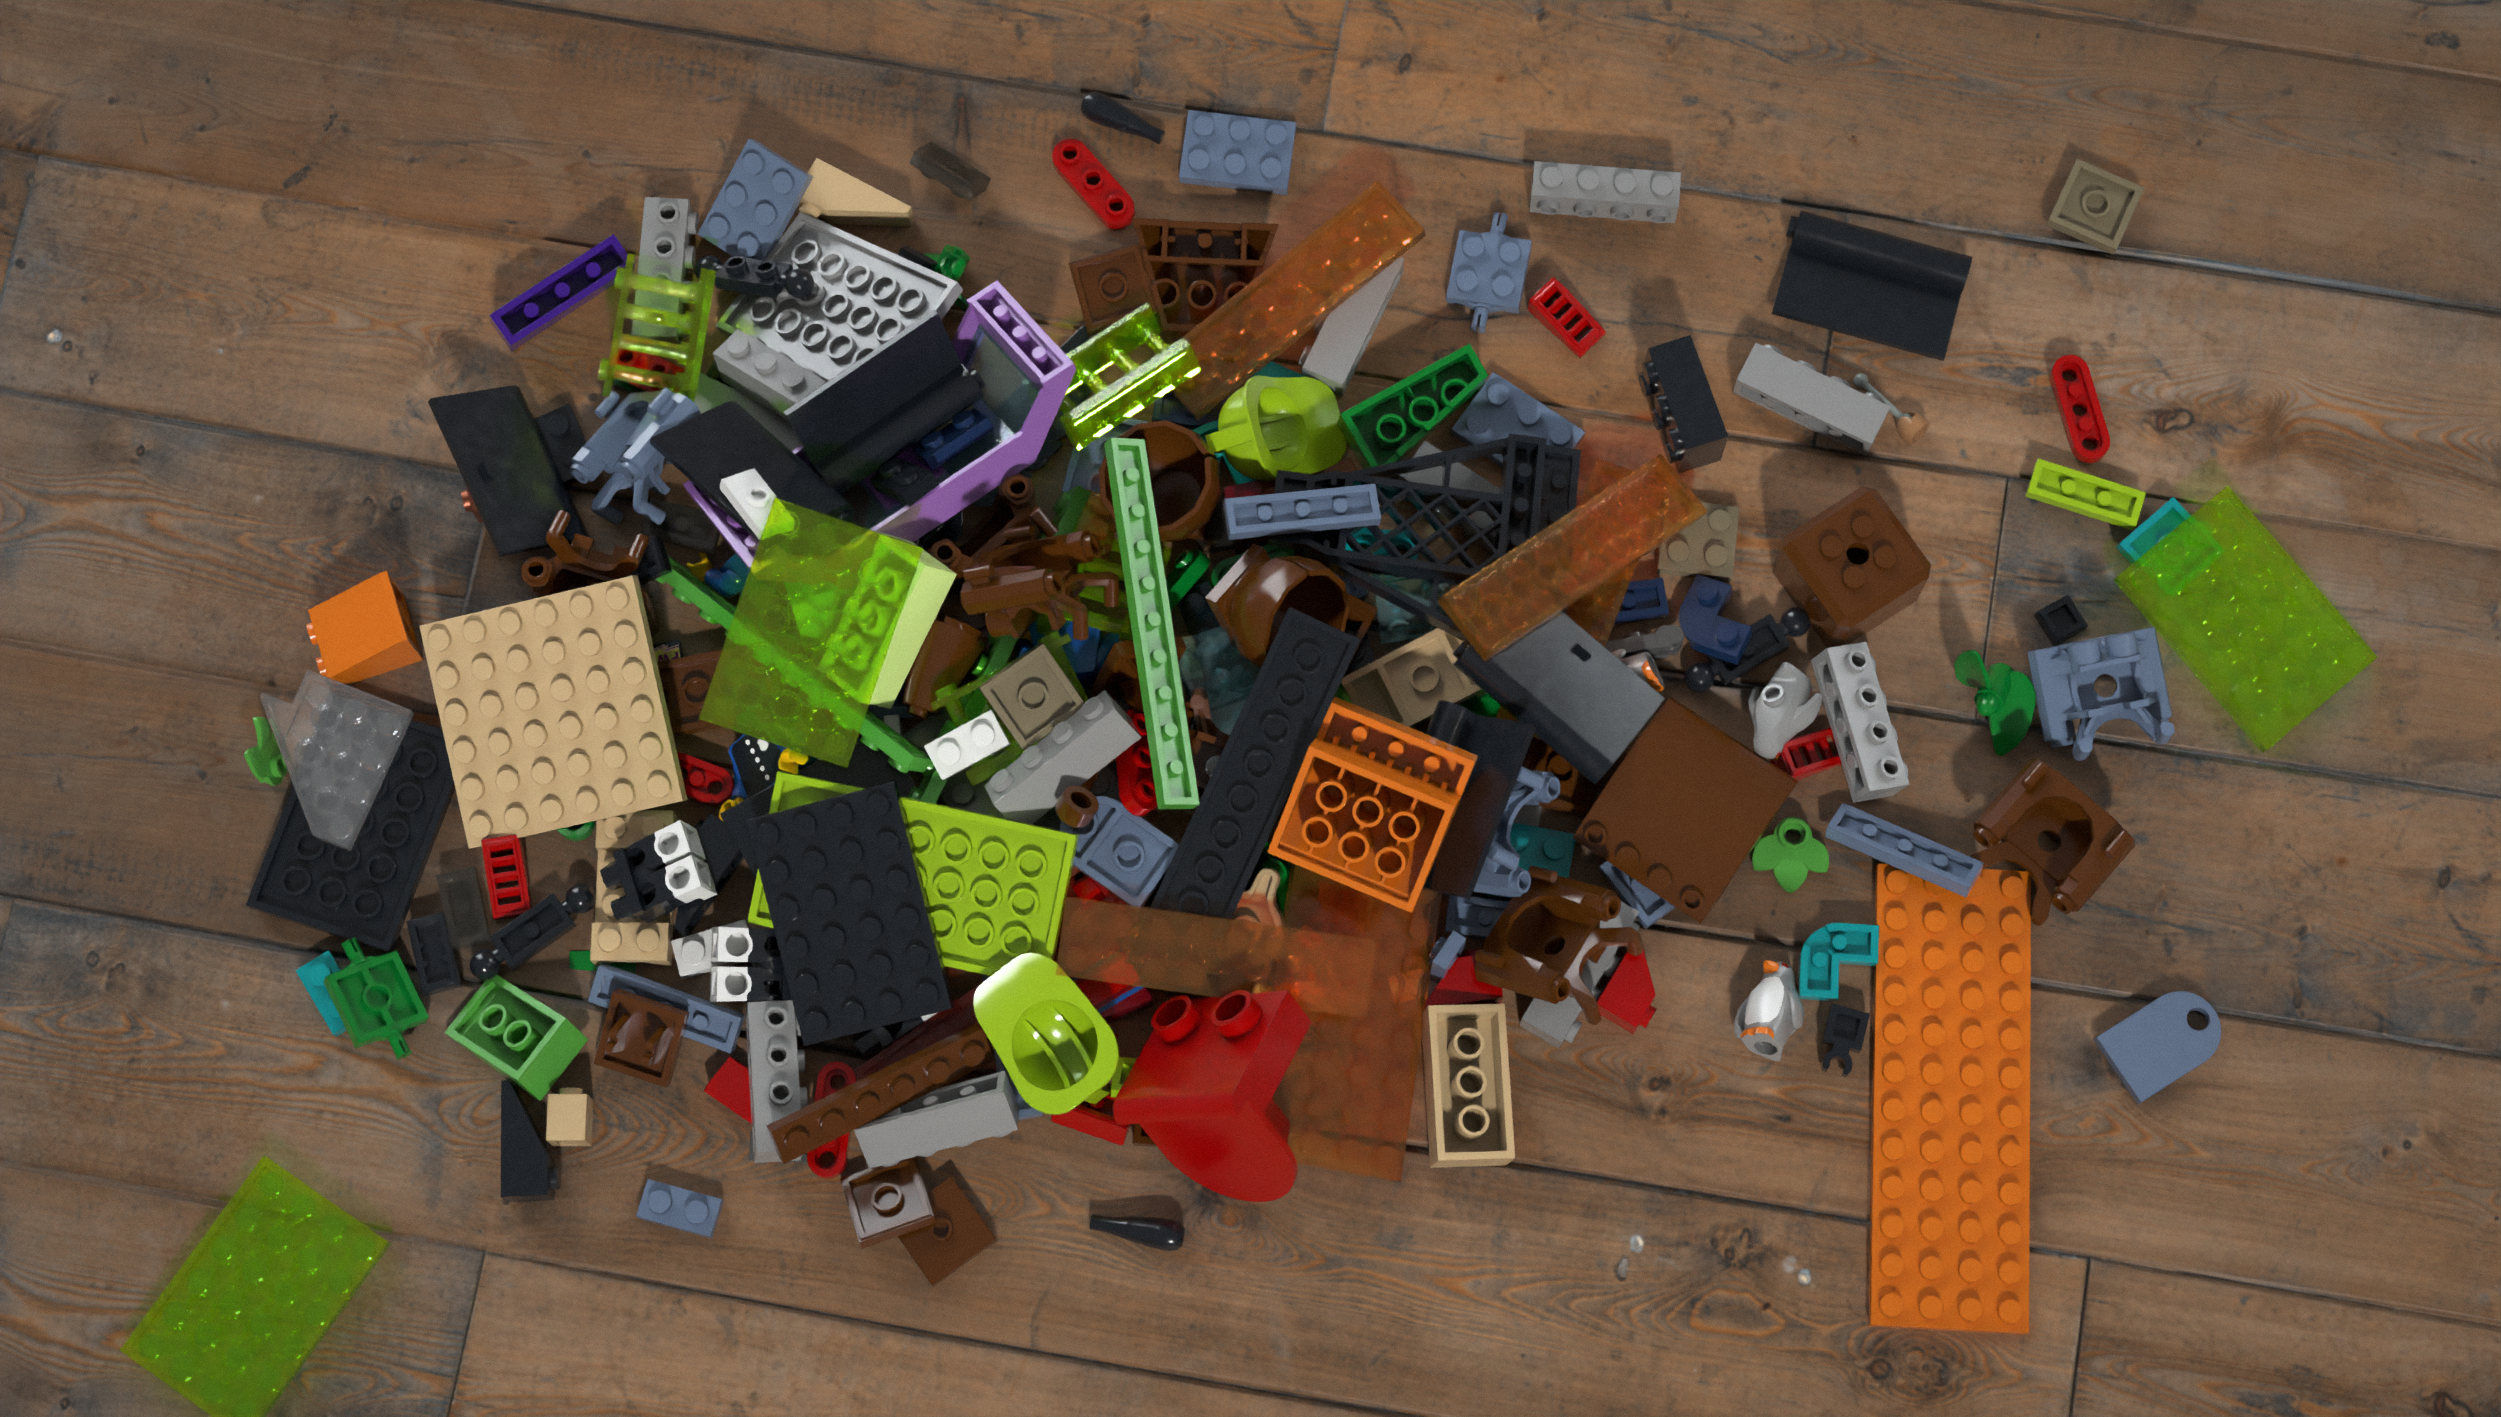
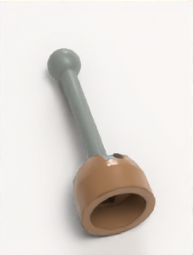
[1853,373,1930,445]

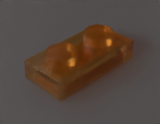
[1076,489,1116,561]

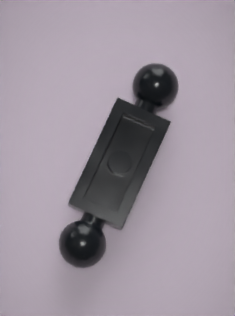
[694,255,814,298]
[1684,607,1811,692]
[469,883,596,980]

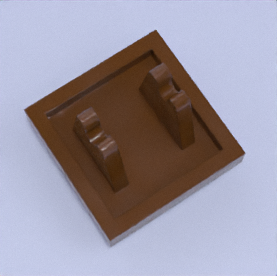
[1090,636,1187,714]
[594,989,690,1087]

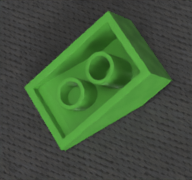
[444,975,588,1101]

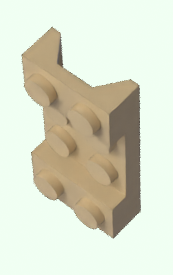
[1341,609,1487,729]
[590,810,678,966]

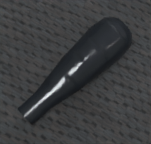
[1080,92,1165,144]
[1089,1214,1185,1251]

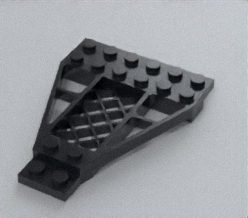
[1268,433,1581,641]

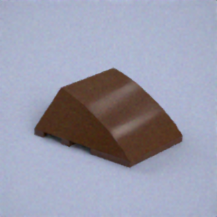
[1132,218,1279,334]

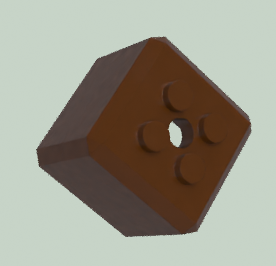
[1773,486,1931,648]

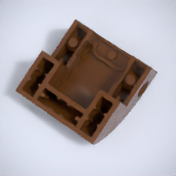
[1573,697,1799,924]

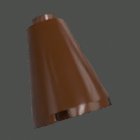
[902,616,988,721]

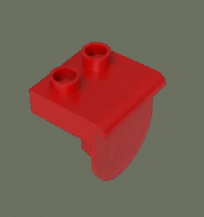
[1113,990,1312,1202]

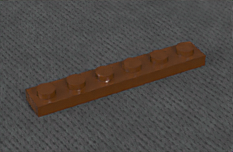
[767,1023,995,1164]

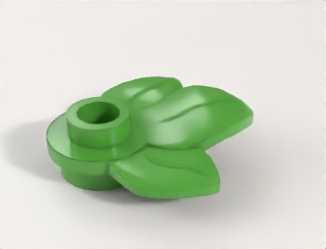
[244,716,287,786]
[1752,817,1829,893]

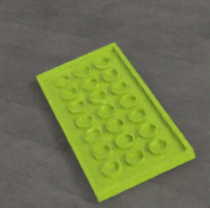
[747,771,1079,976]

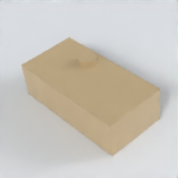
[1421,1004,1515,1168]

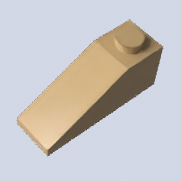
[798,158,915,227]

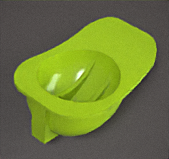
[1205,375,1347,481]
[973,953,1119,1115]

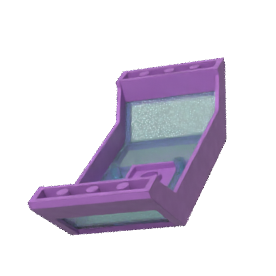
[683,280,1076,586]

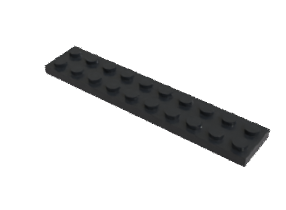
[1126,607,1361,994]

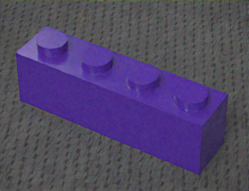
[490,234,635,352]

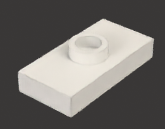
[720,468,794,540]

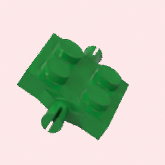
[323,938,429,1060]

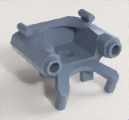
[569,388,701,525]
[2027,627,2175,761]
[1473,766,1560,897]

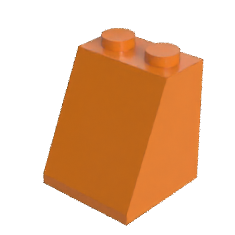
[306,571,423,688]

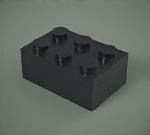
[1639,335,1728,473]

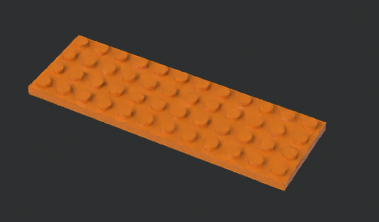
[1869,863,2031,1335]

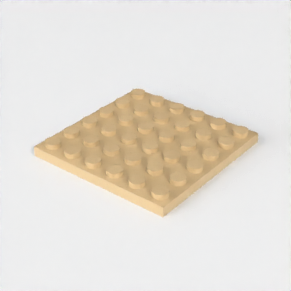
[419,575,687,849]

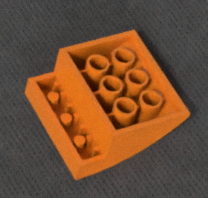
[1267,697,1478,913]

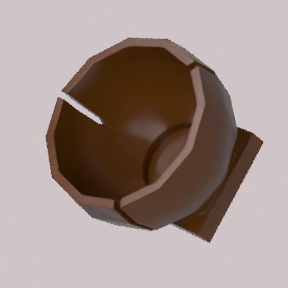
[1099,420,1221,543]
[1205,543,1350,669]

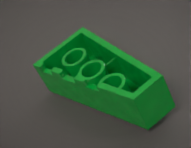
[1337,343,1488,469]

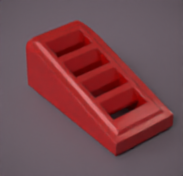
[1527,277,1606,358]
[1770,727,1842,780]
[481,834,532,920]

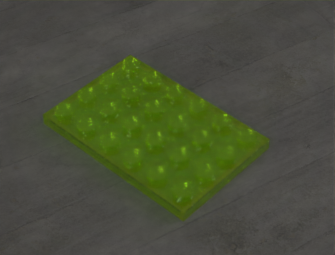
[2113,486,2378,753]
[699,497,923,768]
[120,1155,391,1417]

